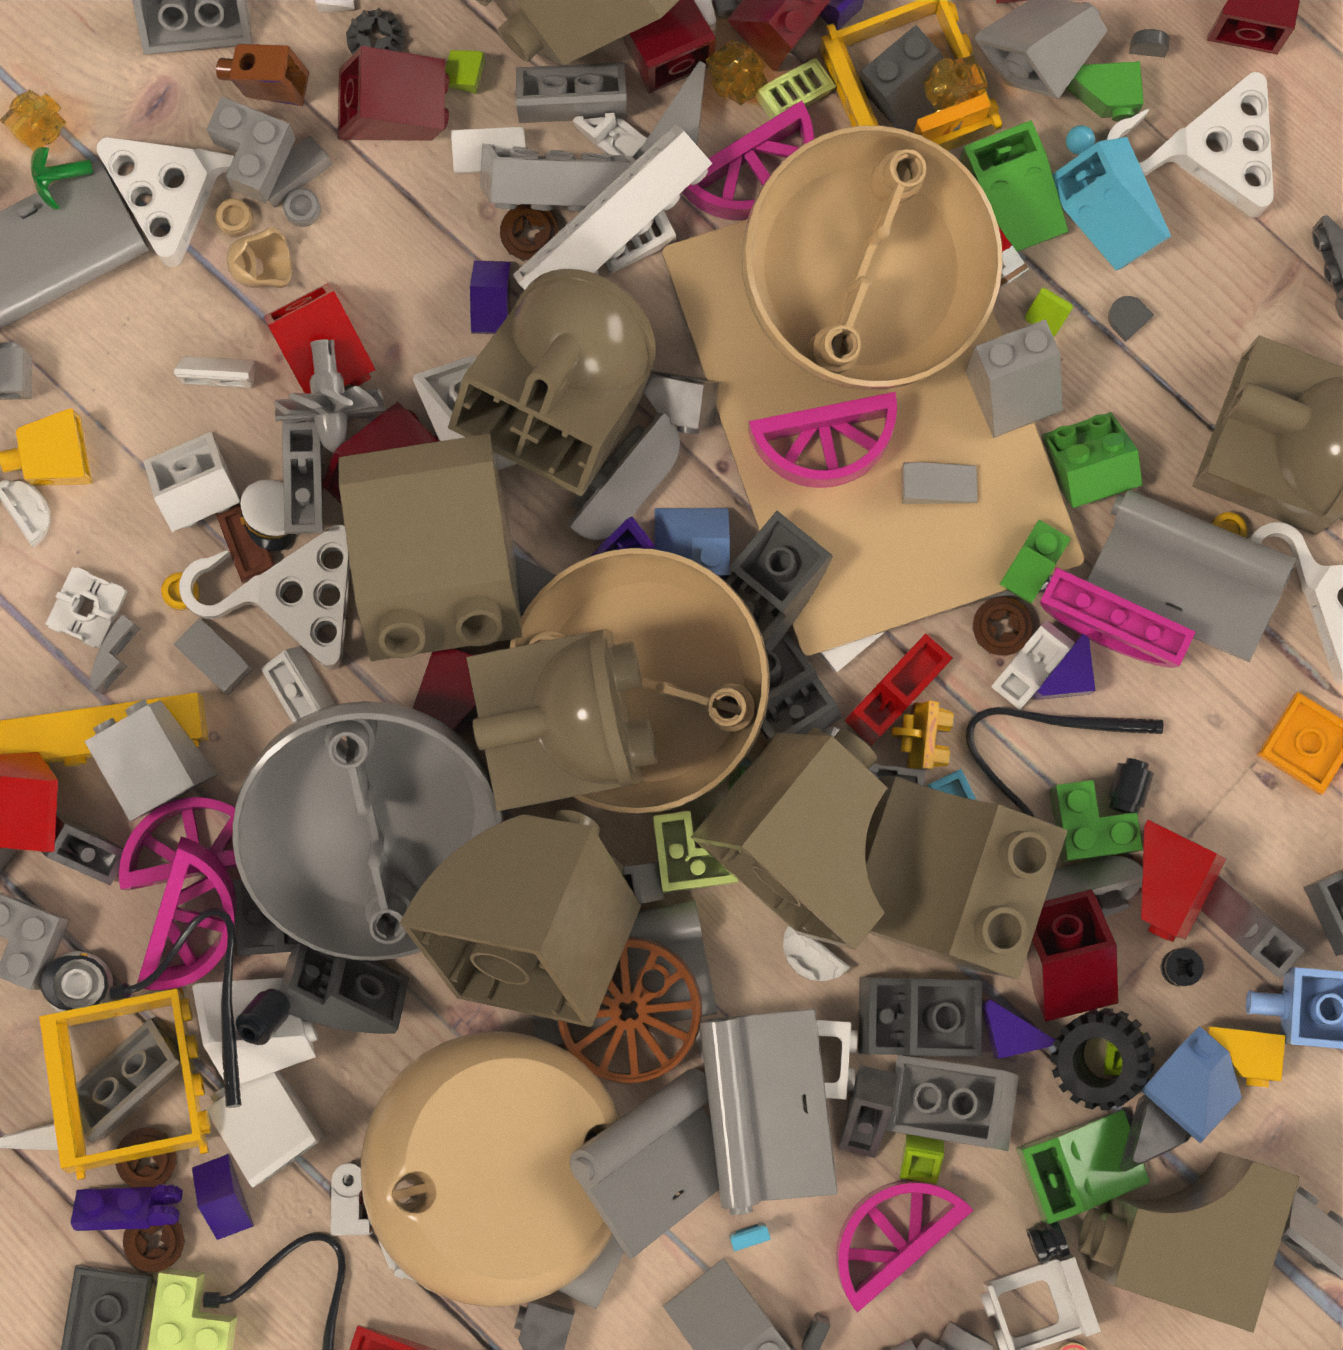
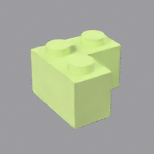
[653,811,738,893]
[147,1268,237,1350]

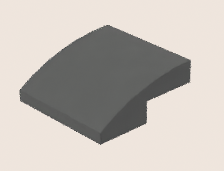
[232,879,299,956]

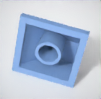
[655,508,730,581]
[1141,1026,1242,1143]

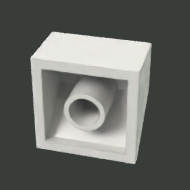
[143,432,240,532]

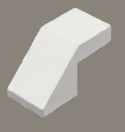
[991,620,1075,710]

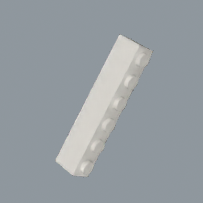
[513,124,713,290]

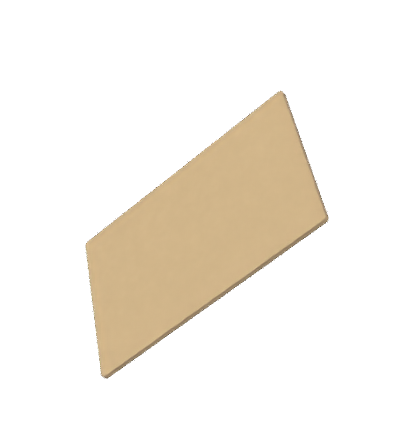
[663,168,1084,657]

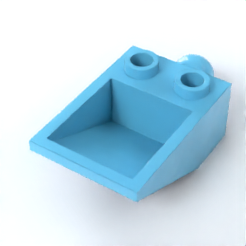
[1052,125,1172,270]

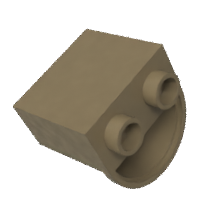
[448,269,656,496]
[1192,335,1343,535]
[466,629,657,812]

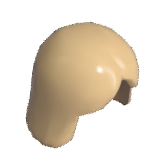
[227,227,292,288]

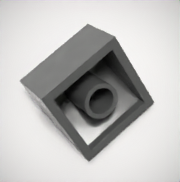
[859,25,960,133]

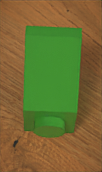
[1066,61,1144,122]

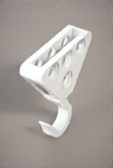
[1106,72,1274,218]
[97,137,234,267]
[1249,522,1343,684]
[179,525,351,670]

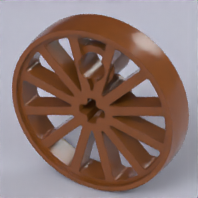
[557,936,702,1083]

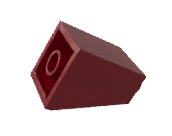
[622,0,716,94]
[727,0,831,71]
[1207,0,1300,55]
[337,46,449,141]
[324,401,440,505]
[412,649,478,735]
[1027,889,1119,1022]

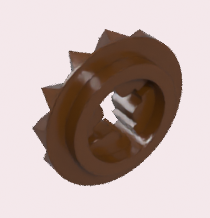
[500,204,558,261]
[972,597,1032,657]
[115,1128,177,1188]
[123,1221,186,1272]

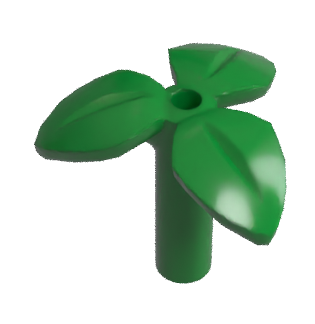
[31,147,93,210]

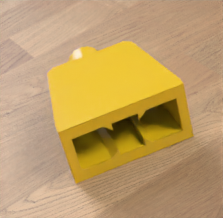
[0,408,92,486]

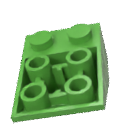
[959,120,1068,252]
[1016,1109,1150,1224]

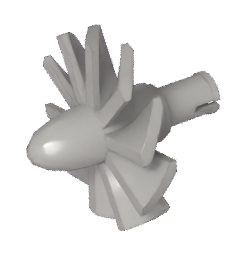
[274,339,385,453]

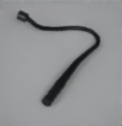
[966,707,1164,818]
[109,908,242,1108]
[203,1233,346,1350]

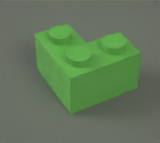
[1049,780,1143,863]

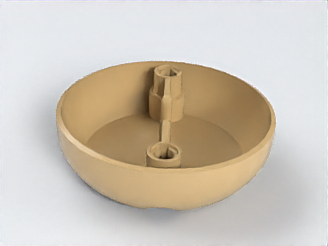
[741,126,1003,390]
[509,548,770,814]
[361,1031,621,1307]

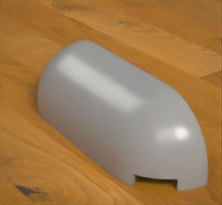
[567,413,680,540]
[1045,856,1143,916]

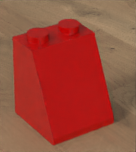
[263,283,376,394]
[0,752,58,852]
[1141,820,1226,942]

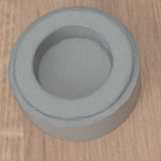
[283,188,321,227]

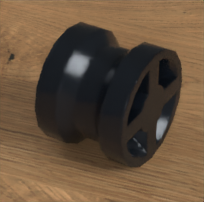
[1160,948,1204,987]
[1026,1221,1070,1266]

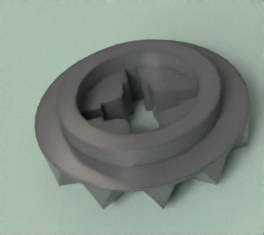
[346,7,405,55]

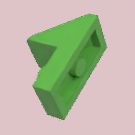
[999,520,1071,604]

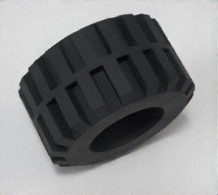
[1051,1008,1155,1110]

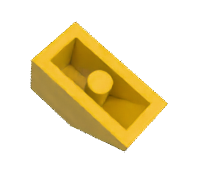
[1201,1026,1286,1088]

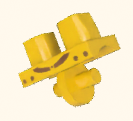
[891,700,954,770]

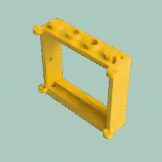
[819,0,1002,169]
[39,988,211,1180]

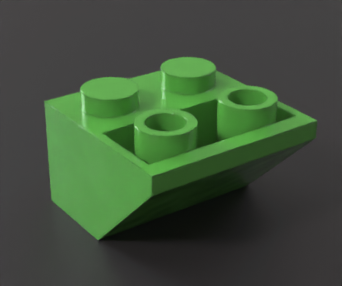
[1042,412,1143,508]

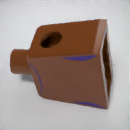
[216,44,310,106]

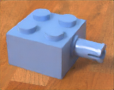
[1246,967,1343,1049]

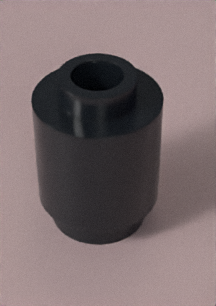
[1108,758,1154,816]
[235,989,290,1045]

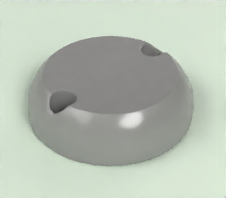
[233,701,503,961]

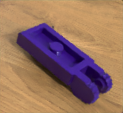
[70,1185,183,1231]

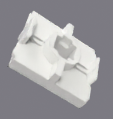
[46,567,128,648]

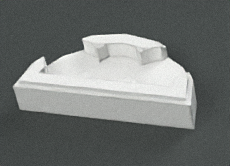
[0,480,51,548]
[783,926,850,981]

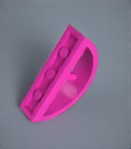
[682,100,814,221]
[748,392,897,488]
[1040,567,1196,668]
[119,797,237,891]
[137,836,237,990]
[836,1180,974,1313]

